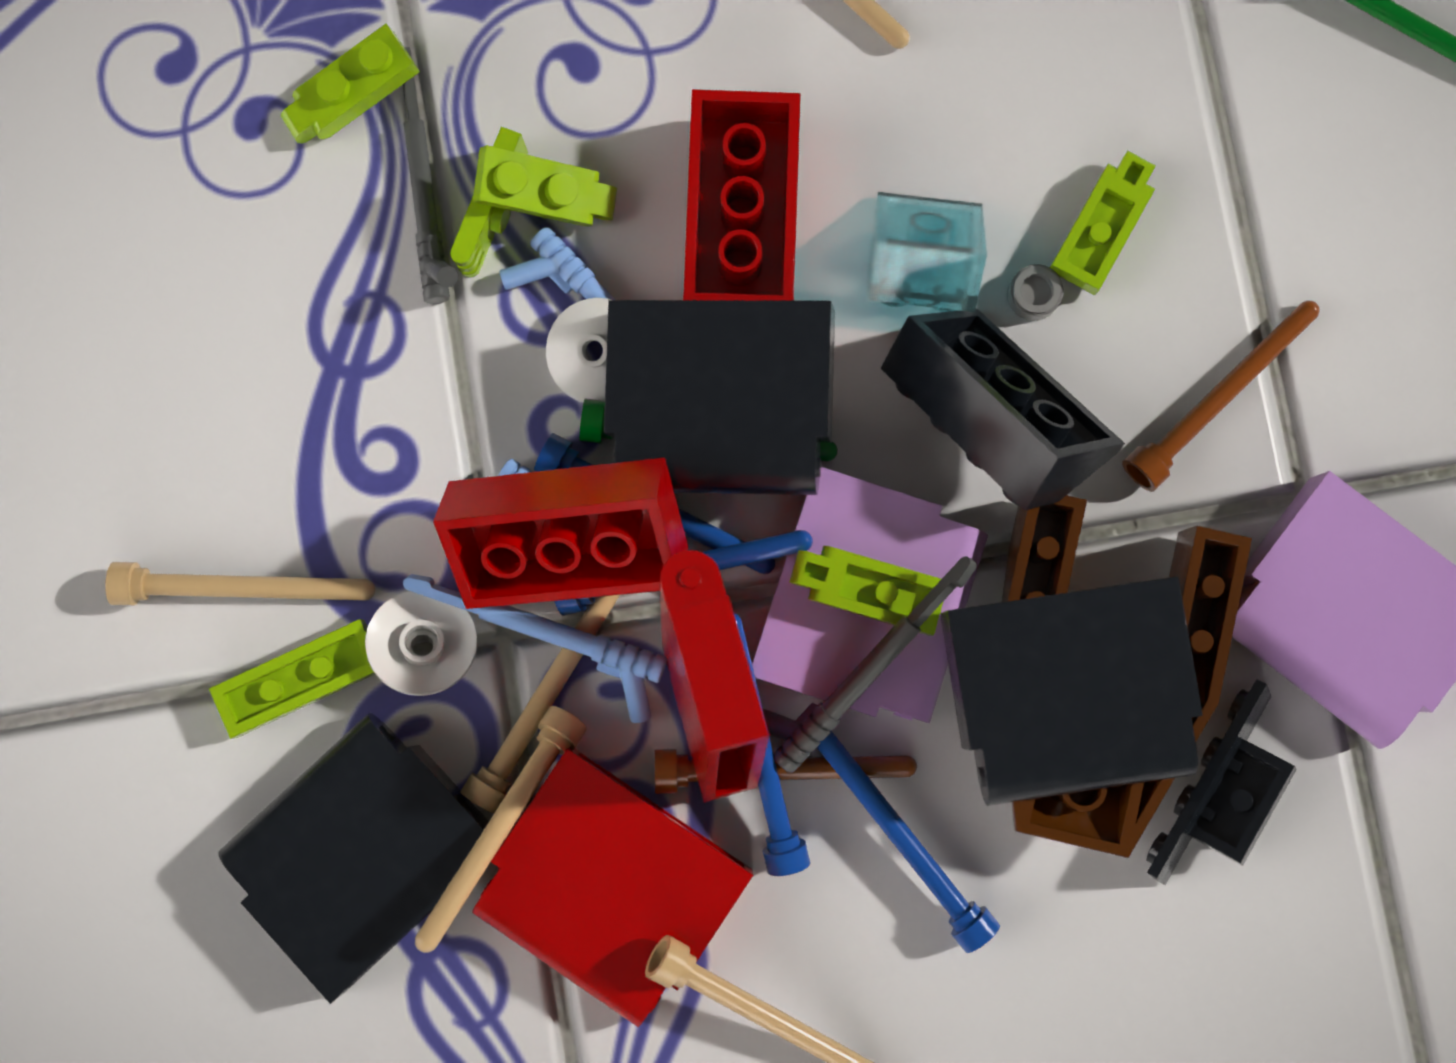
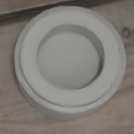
[1007,264,1064,321]

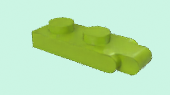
[281,23,420,144]
[472,145,617,227]
[1050,150,1156,296]
[789,545,944,636]

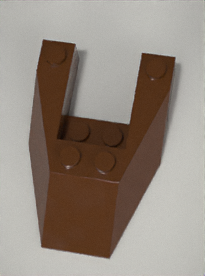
[1002,495,1252,858]

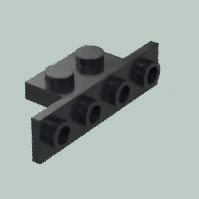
[1146,679,1296,885]

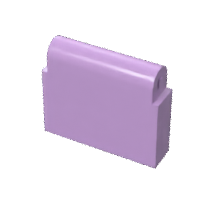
[752,467,988,723]
[1232,471,1456,749]

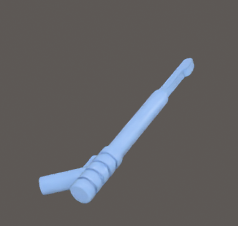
[500,227,616,300]
[403,574,667,723]

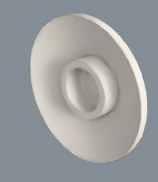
[546,298,611,403]
[365,591,477,696]

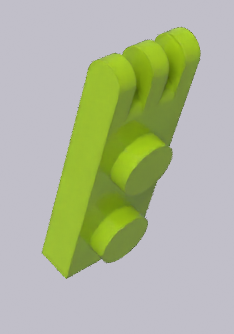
[450,126,528,278]

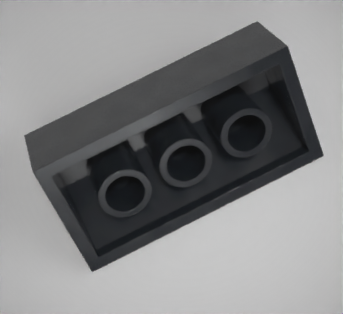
[880,308,1125,510]

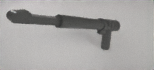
[402,47,458,304]
[763,556,976,773]

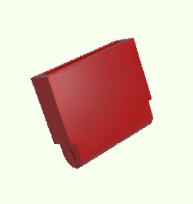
[660,550,769,802]
[472,747,753,1027]

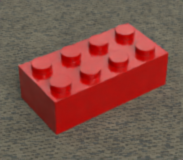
[683,89,801,301]
[433,458,688,609]

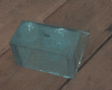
[868,192,987,312]

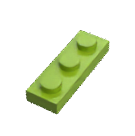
[209,619,375,739]

